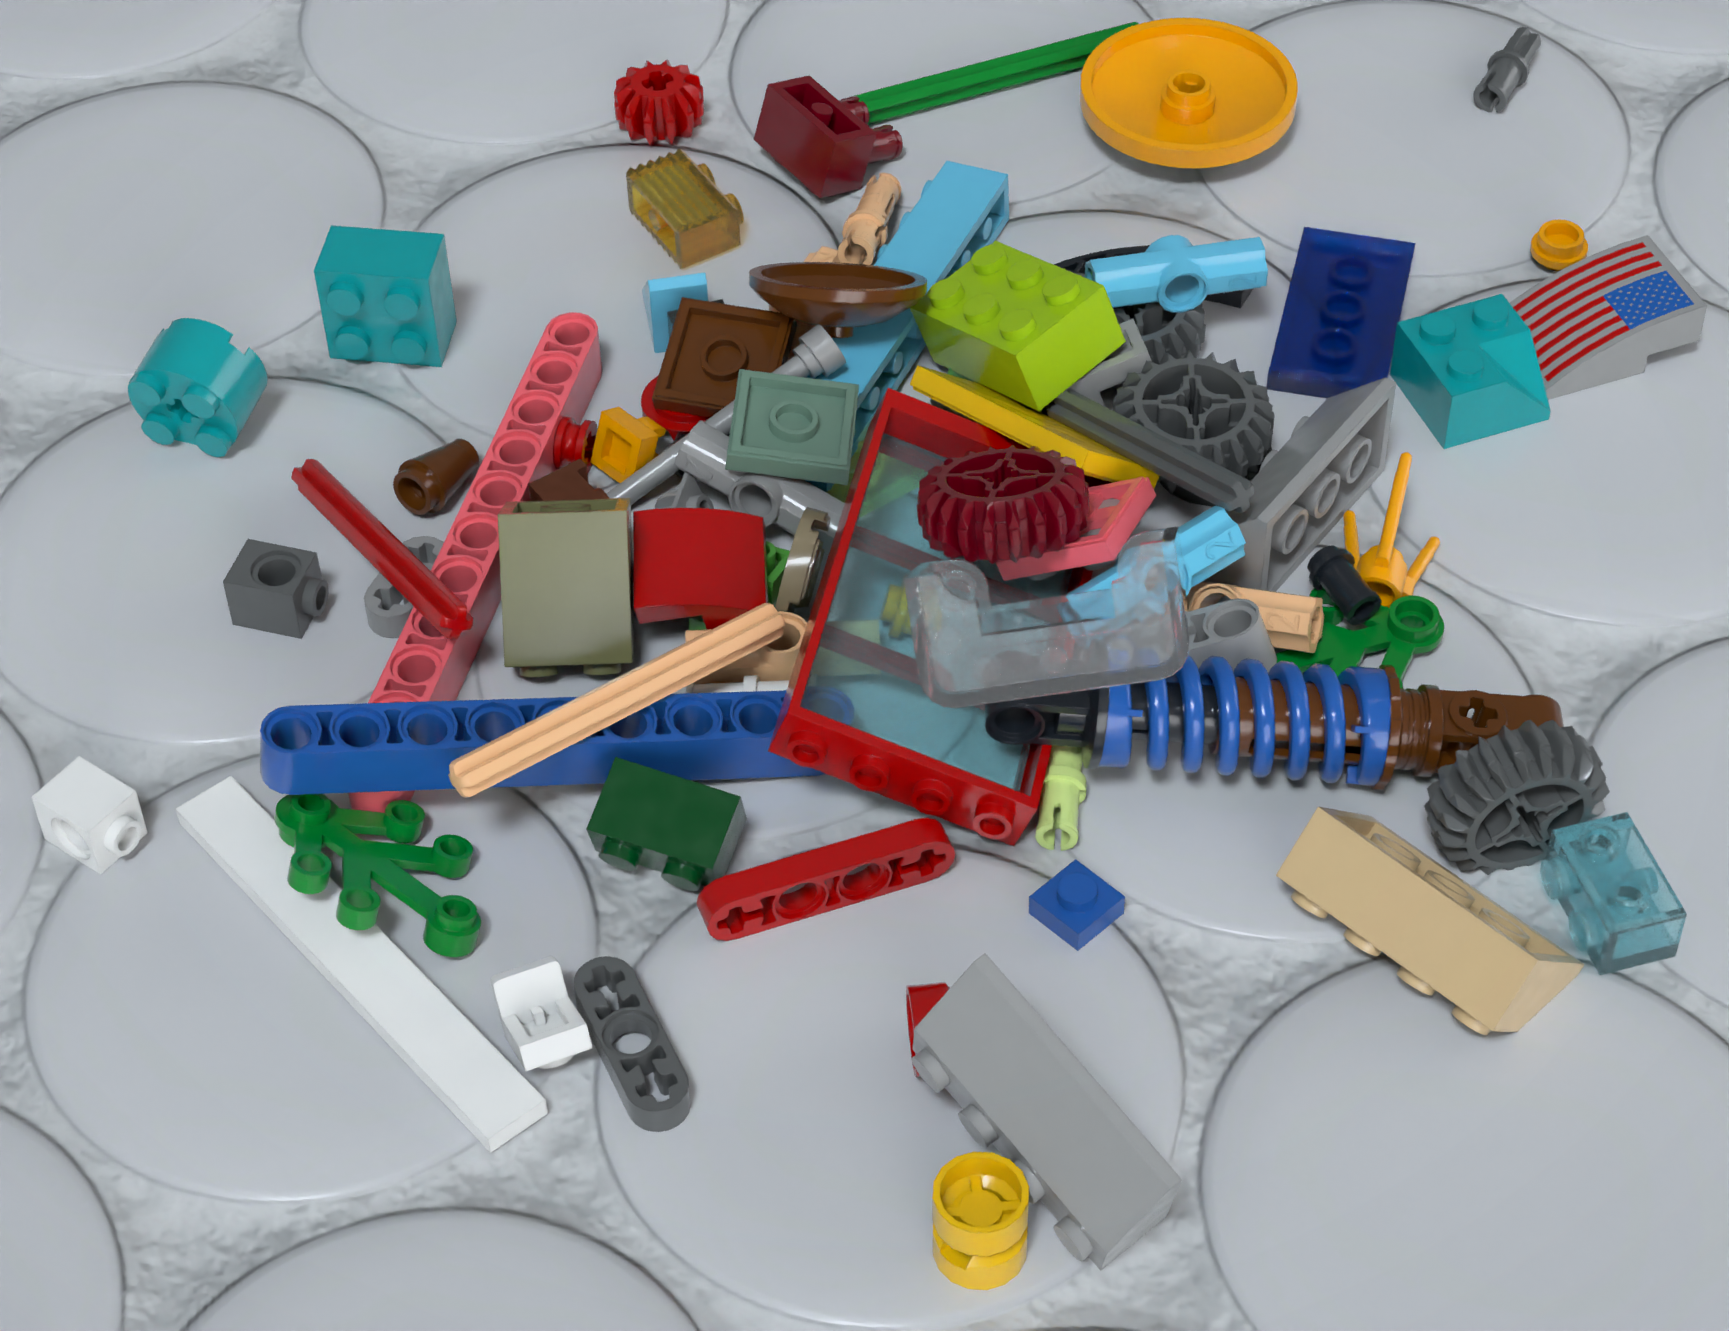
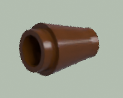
[393,439,479,515]

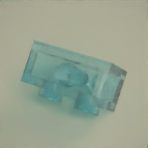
[1540,812,1687,975]

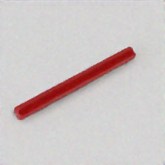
[291,459,474,640]

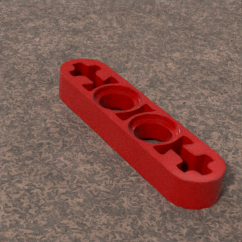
[696,818,956,941]

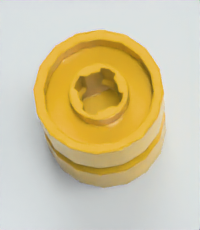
[932,1151,1029,1290]

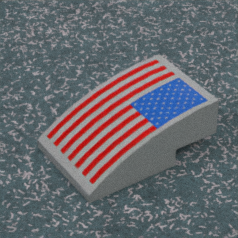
[1510,235,1707,400]

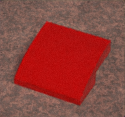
[633,508,768,630]

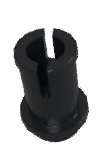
[1307,545,1382,625]

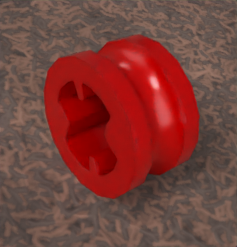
[553,416,598,473]

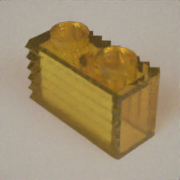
[626,148,744,269]

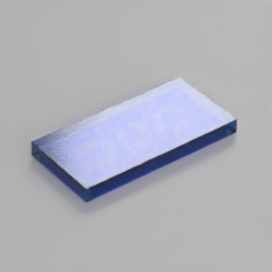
[1266,227,1416,399]

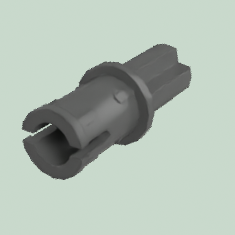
[1473,27,1541,112]

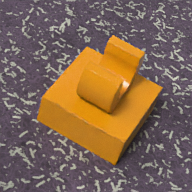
[591,406,666,483]

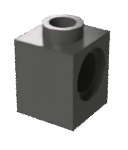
[223,539,328,639]

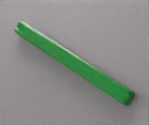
[854,22,1139,125]

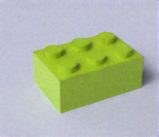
[910,240,1126,411]

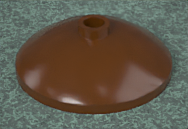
[749,262,927,338]

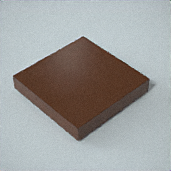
[652,297,797,417]

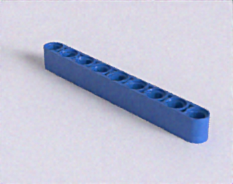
[260,689,853,795]

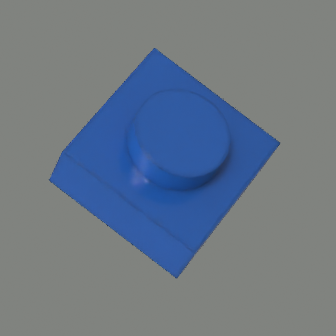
[1029,859,1125,951]

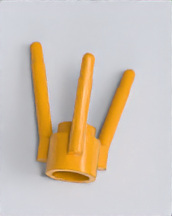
[1343,452,1440,608]

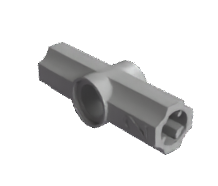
[674,420,845,555]

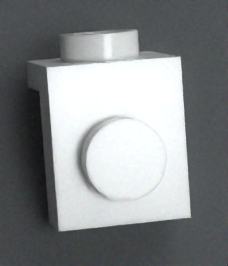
[490,956,592,1071]

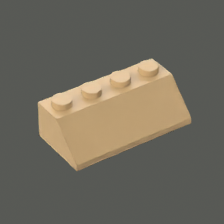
[1276,807,1585,1035]

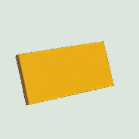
[910,365,1160,489]

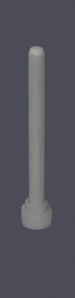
[606,324,846,505]

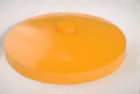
[1080,18,1298,168]

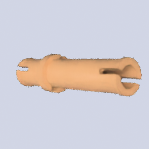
[837,172,902,265]

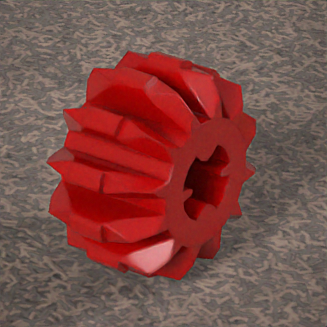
[614,59,704,146]

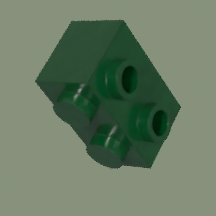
[586,757,747,891]

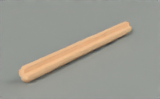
[448,603,785,798]

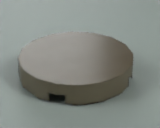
[775,507,831,613]

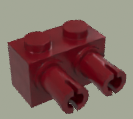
[753,75,903,198]

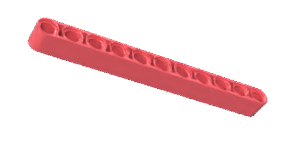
[348,312,602,813]

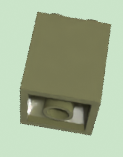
[498,498,634,677]

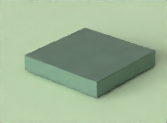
[725,369,859,485]

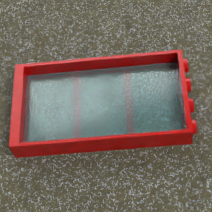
[768,388,1113,846]

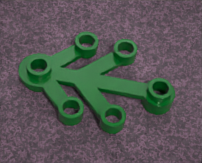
[1276,588,1444,688]
[274,794,481,957]

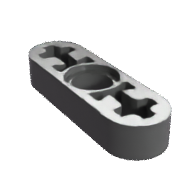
[574,956,691,1132]

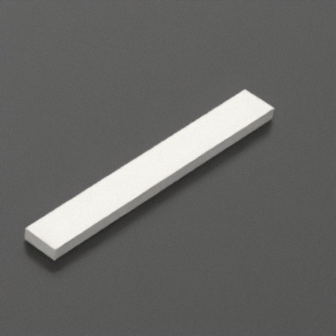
[176,776,548,1153]

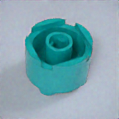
[128,318,268,457]

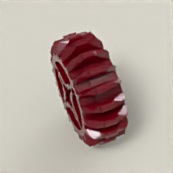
[916,445,1090,565]

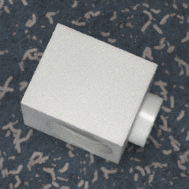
[31,756,148,875]

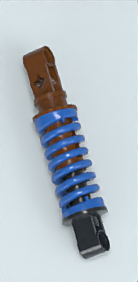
[984,643,1564,790]

